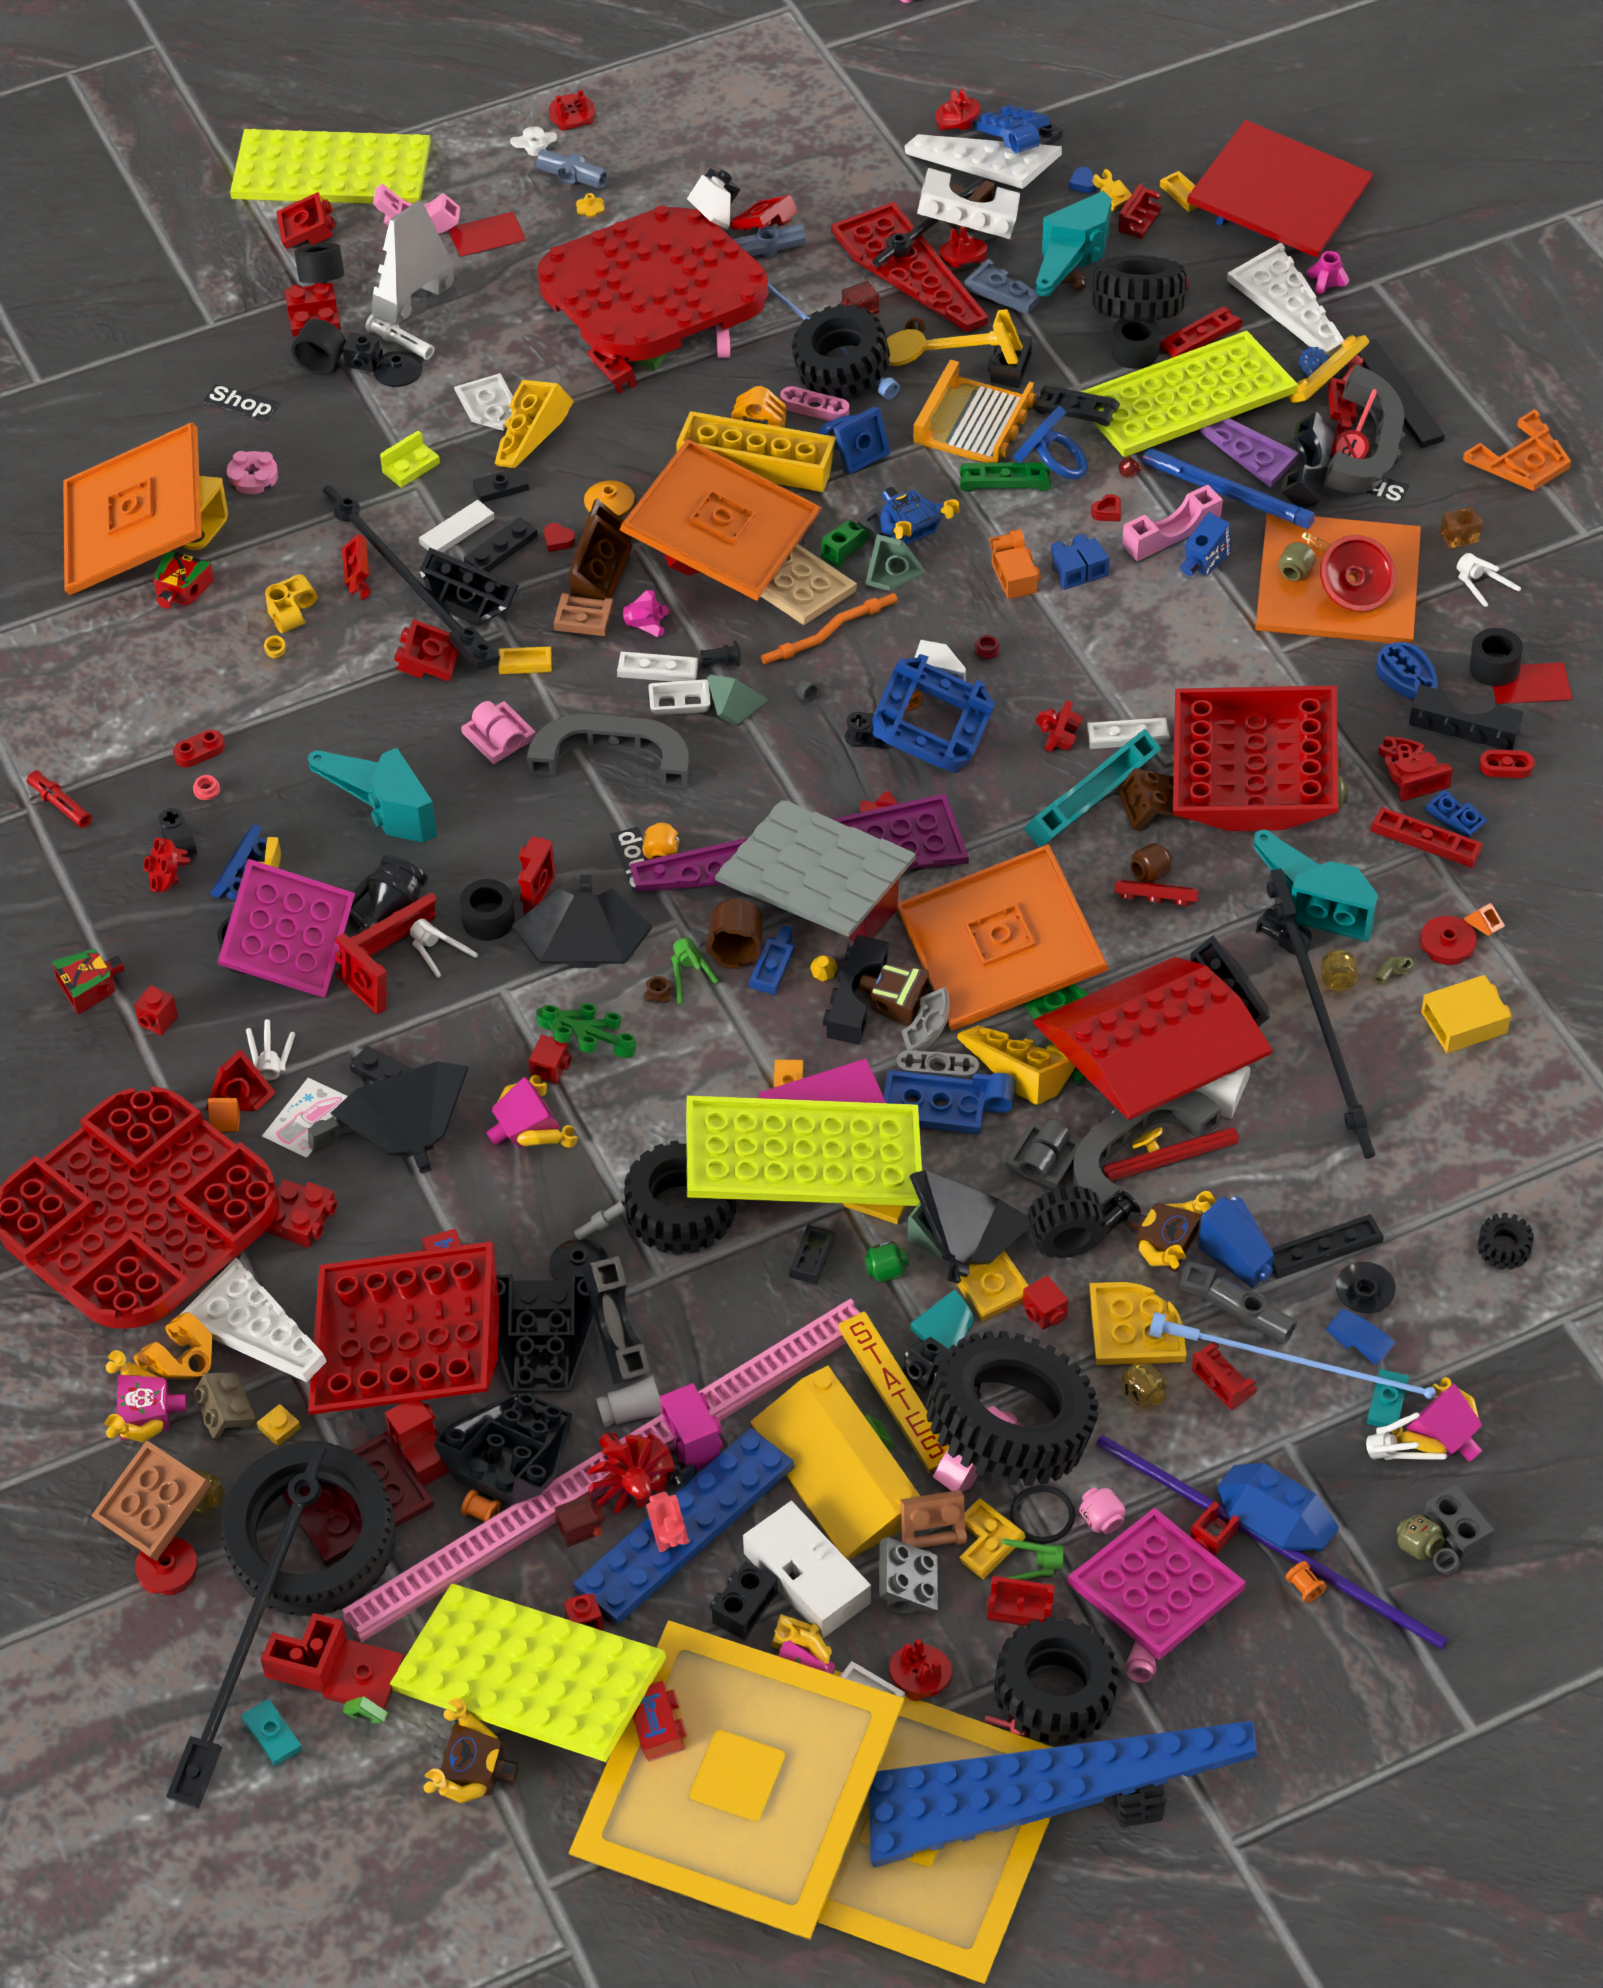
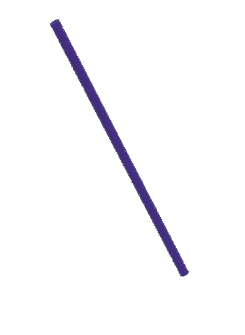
[1096,1435,1448,1650]

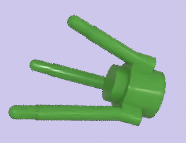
[671,937,718,1005]
[1002,1539,1063,1580]

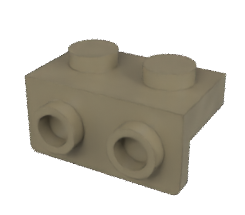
[194,1372,256,1439]

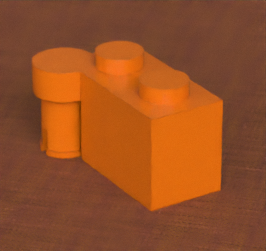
[990,529,1041,599]

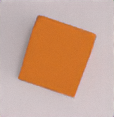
[1463,903,1505,936]
[208,1098,240,1132]

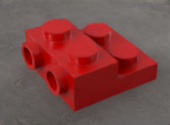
[276,192,336,249]
[730,194,798,231]
[284,282,341,337]
[394,619,458,681]
[518,836,556,914]
[265,1179,338,1248]

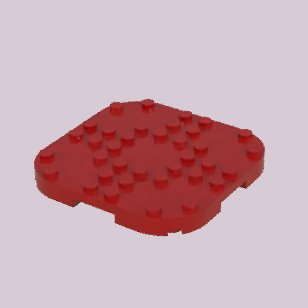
[537,206,769,361]
[0,1086,278,1329]

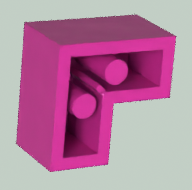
[660,1383,723,1472]

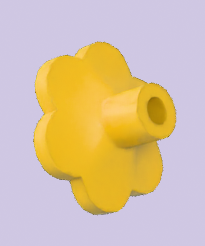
[576,193,605,218]
[1131,1127,1163,1152]

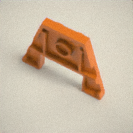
[1463,409,1571,491]

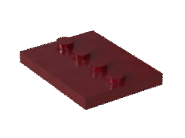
[281,1431,434,1566]

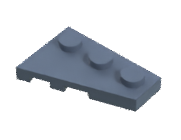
[964,259,1040,314]

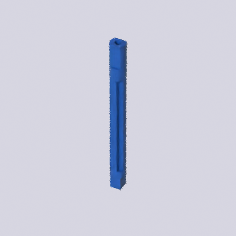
[1142,448,1314,529]

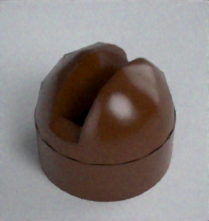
[905,317,925,333]

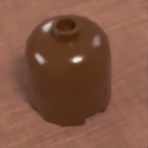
[706,898,763,969]

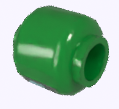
[864,1241,909,1283]

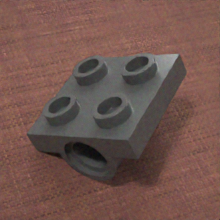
[1005,1120,1081,1189]
[879,1537,938,1615]

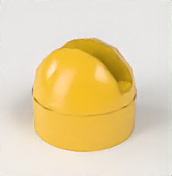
[264,636,286,659]

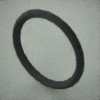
[1010,1485,1075,1543]

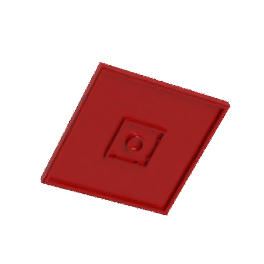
[1187,120,1374,257]

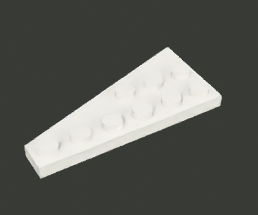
[905,134,1062,189]
[1227,243,1344,357]
[181,1258,327,1382]

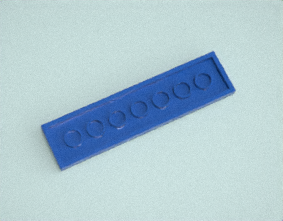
[573,1427,795,1625]

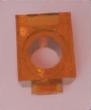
[1440,506,1483,549]

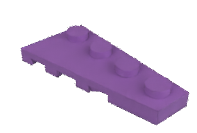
[1200,418,1299,488]

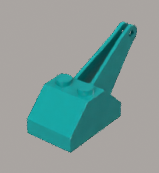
[1036,191,1112,296]
[308,748,437,843]
[1253,830,1378,942]

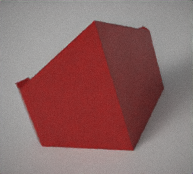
[205,1049,276,1111]

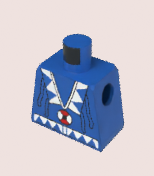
[1180,512,1231,576]

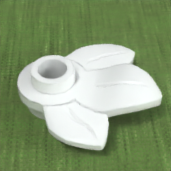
[510,126,557,156]

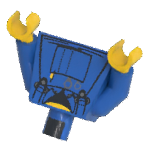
[880,487,960,545]

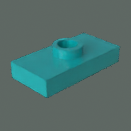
[1367,1369,1409,1427]
[241,1698,302,1767]

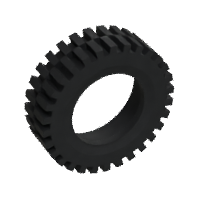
[926,1331,1099,1486]

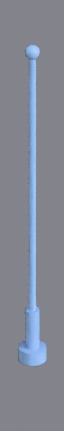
[768,283,900,400]
[1149,1312,1436,1399]

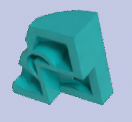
[910,1290,974,1349]

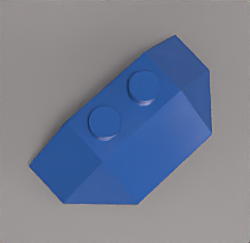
[1217,1463,1339,1551]

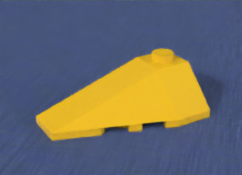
[495,380,574,468]
[957,1025,1076,1104]

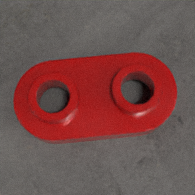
[173,730,225,768]
[1479,750,1535,778]

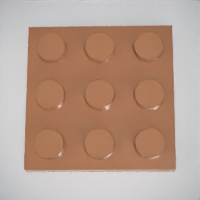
[91,1440,212,1561]

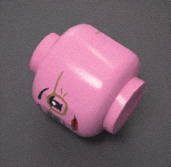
[1079,1488,1125,1535]

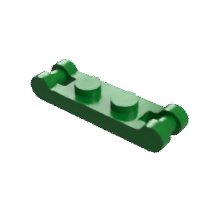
[960,463,1051,492]

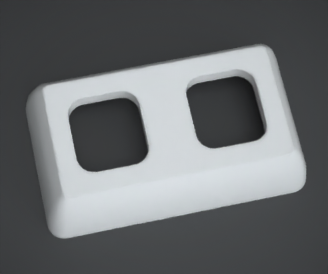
[649,679,710,716]

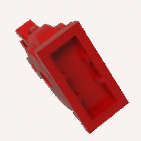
[1378,736,1453,802]

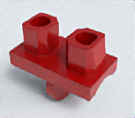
[1036,700,1083,752]

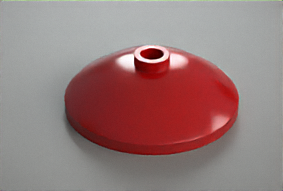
[1320,535,1396,612]

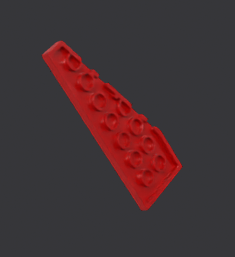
[831,202,989,332]

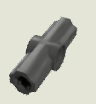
[1207,1277,1297,1344]

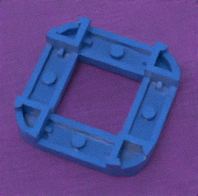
[872,654,995,773]

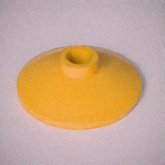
[584,480,635,517]

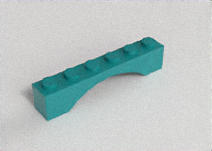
[1023,729,1162,847]

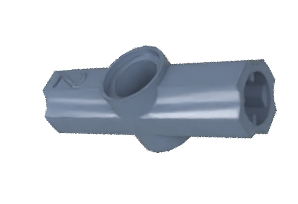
[536,149,608,189]
[733,224,806,259]

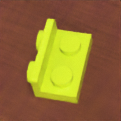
[380,431,440,488]

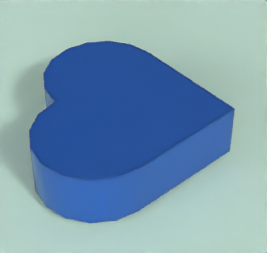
[1069,167,1098,193]

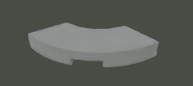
[901,987,950,1051]

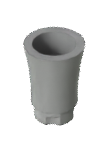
[596,1375,661,1427]

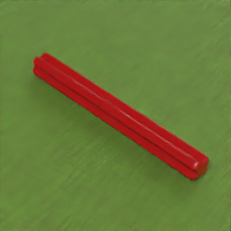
[1103,1127,1239,1181]

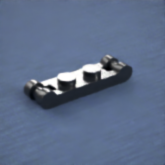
[1033,385,1120,427]

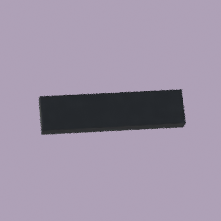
[1271,1214,1384,1279]

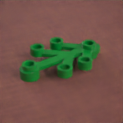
[536,1003,637,1058]

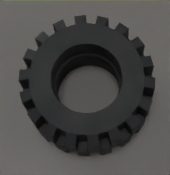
[1027,1186,1108,1258]
[1110,1784,1165,1827]

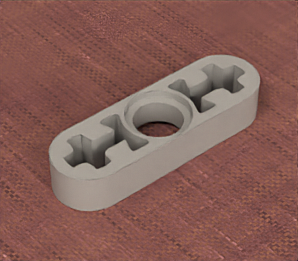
[897,1050,979,1080]

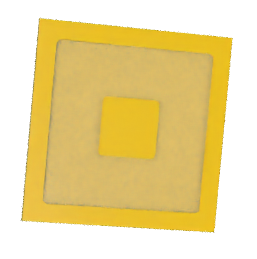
[569,1620,905,1940]
[818,1670,1054,1984]

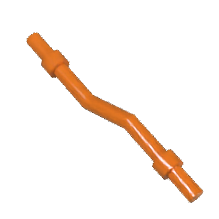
[761,593,898,665]

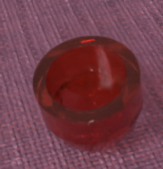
[1118,455,1141,478]

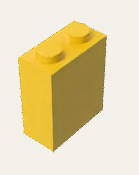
[1421,975,1512,1053]

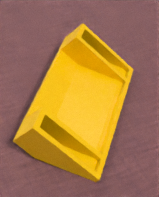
[750,1365,920,1560]

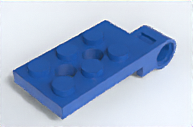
[972,105,1050,154]
[883,1070,1016,1134]

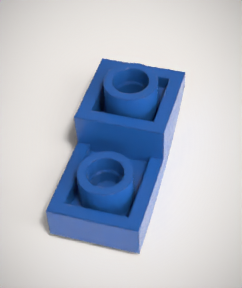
[1425,789,1487,838]
[1325,1309,1396,1365]

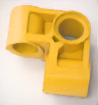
[265,574,318,634]

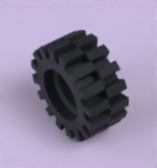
[1477,1213,1534,1270]

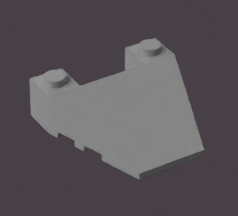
[372,200,454,325]

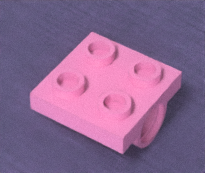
[461,701,536,765]

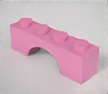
[1122,484,1223,562]

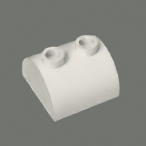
[1195,1066,1250,1119]

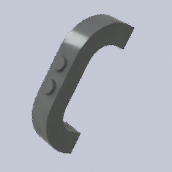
[1324,365,1405,493]
[527,713,690,789]
[1072,1090,1222,1214]

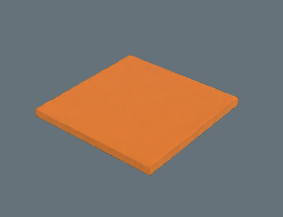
[63,422,202,596]
[620,439,822,601]
[1255,513,1421,644]
[897,844,1109,1032]

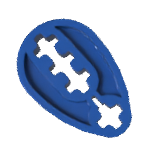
[1376,642,1438,700]

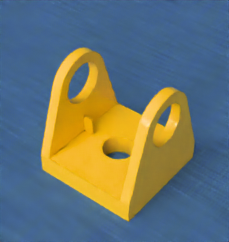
[183,476,228,550]

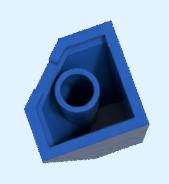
[1198,1196,1274,1289]

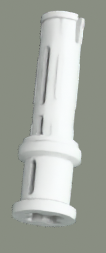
[365,314,435,360]

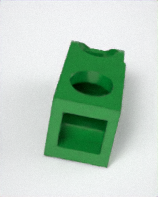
[820,520,869,568]

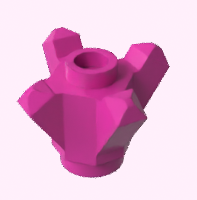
[1306,251,1350,295]
[623,590,670,637]

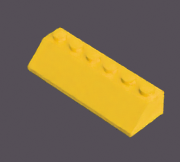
[676,411,836,492]

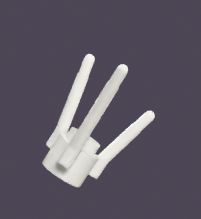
[1457,553,1521,607]
[410,919,478,978]
[246,1019,295,1080]
[1366,1412,1447,1460]

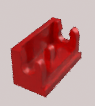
[1118,184,1162,239]
[586,348,638,393]
[1191,1342,1257,1411]
[987,1576,1055,1626]

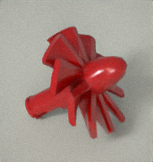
[588,1432,674,1513]

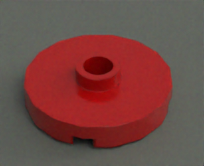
[1420,916,1477,965]
[135,1537,198,1596]

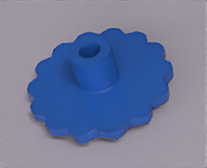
[1299,347,1329,378]

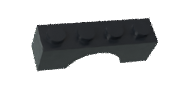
[1282,412,1336,509]
[1409,685,1524,750]
[823,935,889,1045]
[582,1256,651,1384]

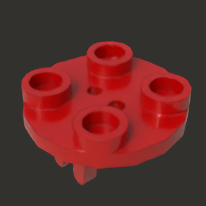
[935,89,981,130]
[548,90,595,131]
[939,226,988,268]
[143,837,190,893]
[889,1638,952,1701]

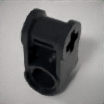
[845,712,893,749]
[159,808,197,857]

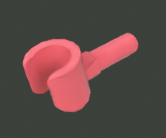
[1341,355,1363,381]
[984,1715,1028,1738]

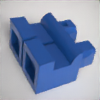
[1051,534,1110,590]

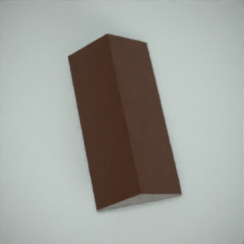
[569,499,633,600]

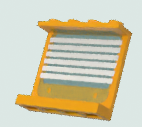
[913,359,1036,463]

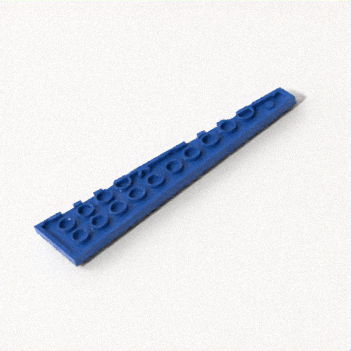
[869,1721,1257,1868]

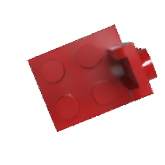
[335,892,436,1015]

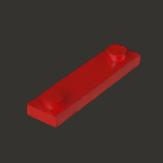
[1370,806,1484,868]

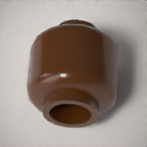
[1130,843,1172,883]

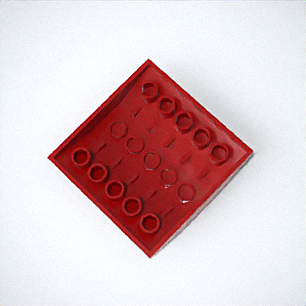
[1173,685,1338,831]
[1033,956,1273,1120]
[308,1241,500,1415]

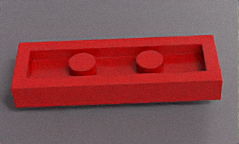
[1114,879,1199,906]

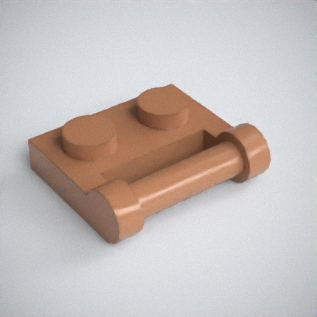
[553,593,614,636]
[901,1490,967,1549]

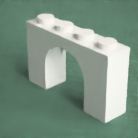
[917,168,1020,239]

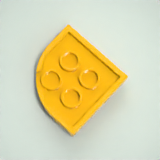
[1089,1282,1186,1365]

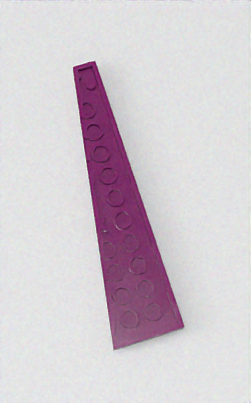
[630,793,969,892]

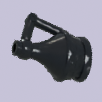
[348,855,428,933]

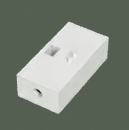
[743,1500,871,1639]

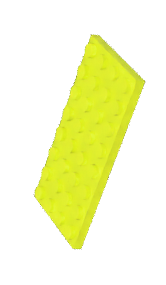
[230,129,431,204]
[1081,331,1298,457]
[686,1096,922,1206]
[390,1583,667,1762]

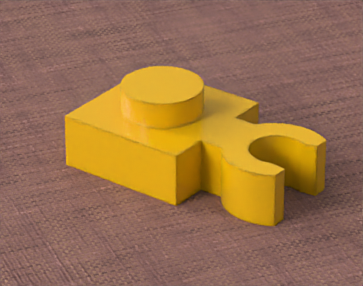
[1092,169,1132,211]

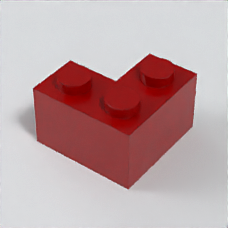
[385,1400,450,1486]
[260,1613,347,1693]

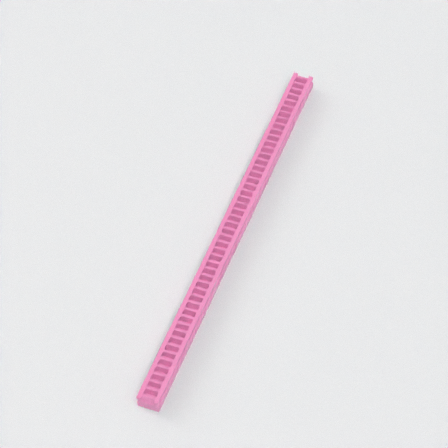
[342,1298,860,1643]

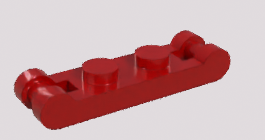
[1159,306,1243,358]

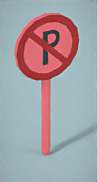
[1332,389,1377,459]

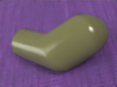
[1373,956,1414,985]

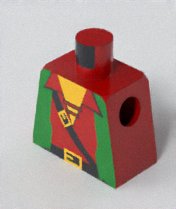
[154,550,214,609]
[52,949,125,1015]

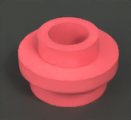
[193,775,220,800]

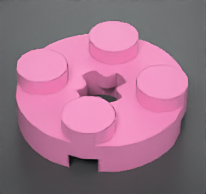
[227,451,278,494]

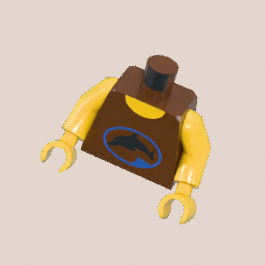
[1126,1191,1216,1272]
[424,1698,518,1803]

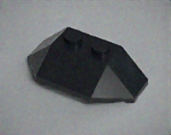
[419,547,519,626]
[1190,935,1270,1027]

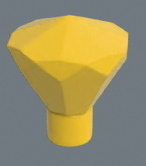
[810,955,838,982]

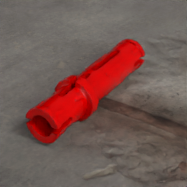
[26,770,92,828]

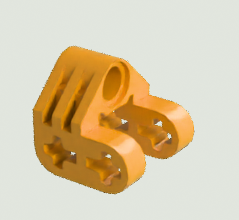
[731,386,786,428]
[133,1312,212,1380]

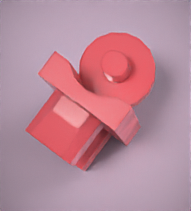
[646,1492,689,1553]

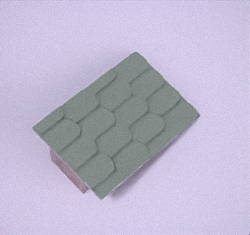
[715,800,916,942]

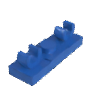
[210,823,267,900]

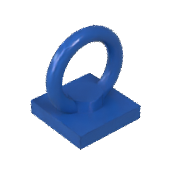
[1013,405,1088,480]
[817,406,890,474]

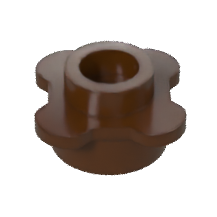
[644,976,673,1003]

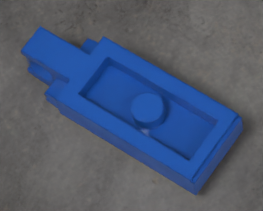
[749,925,795,995]

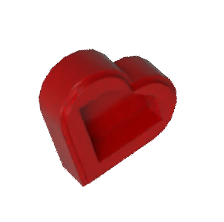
[1091,494,1121,522]
[544,523,575,552]

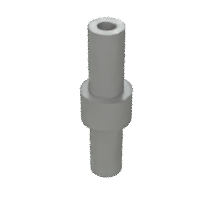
[574,1200,627,1240]

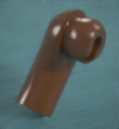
[1061,271,1086,290]

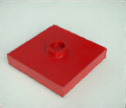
[322,1639,405,1710]

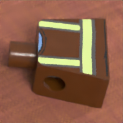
[859,964,929,1027]

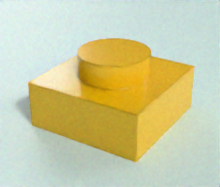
[257,1404,301,1446]

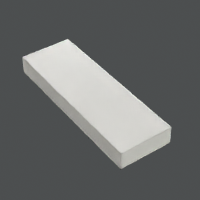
[419,500,495,553]
[617,652,699,682]
[1087,718,1170,749]

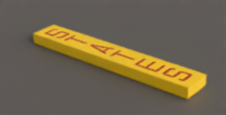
[838,1311,950,1474]

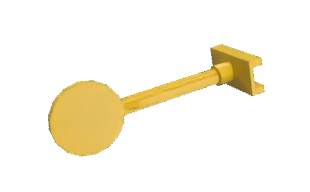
[887,309,1023,366]

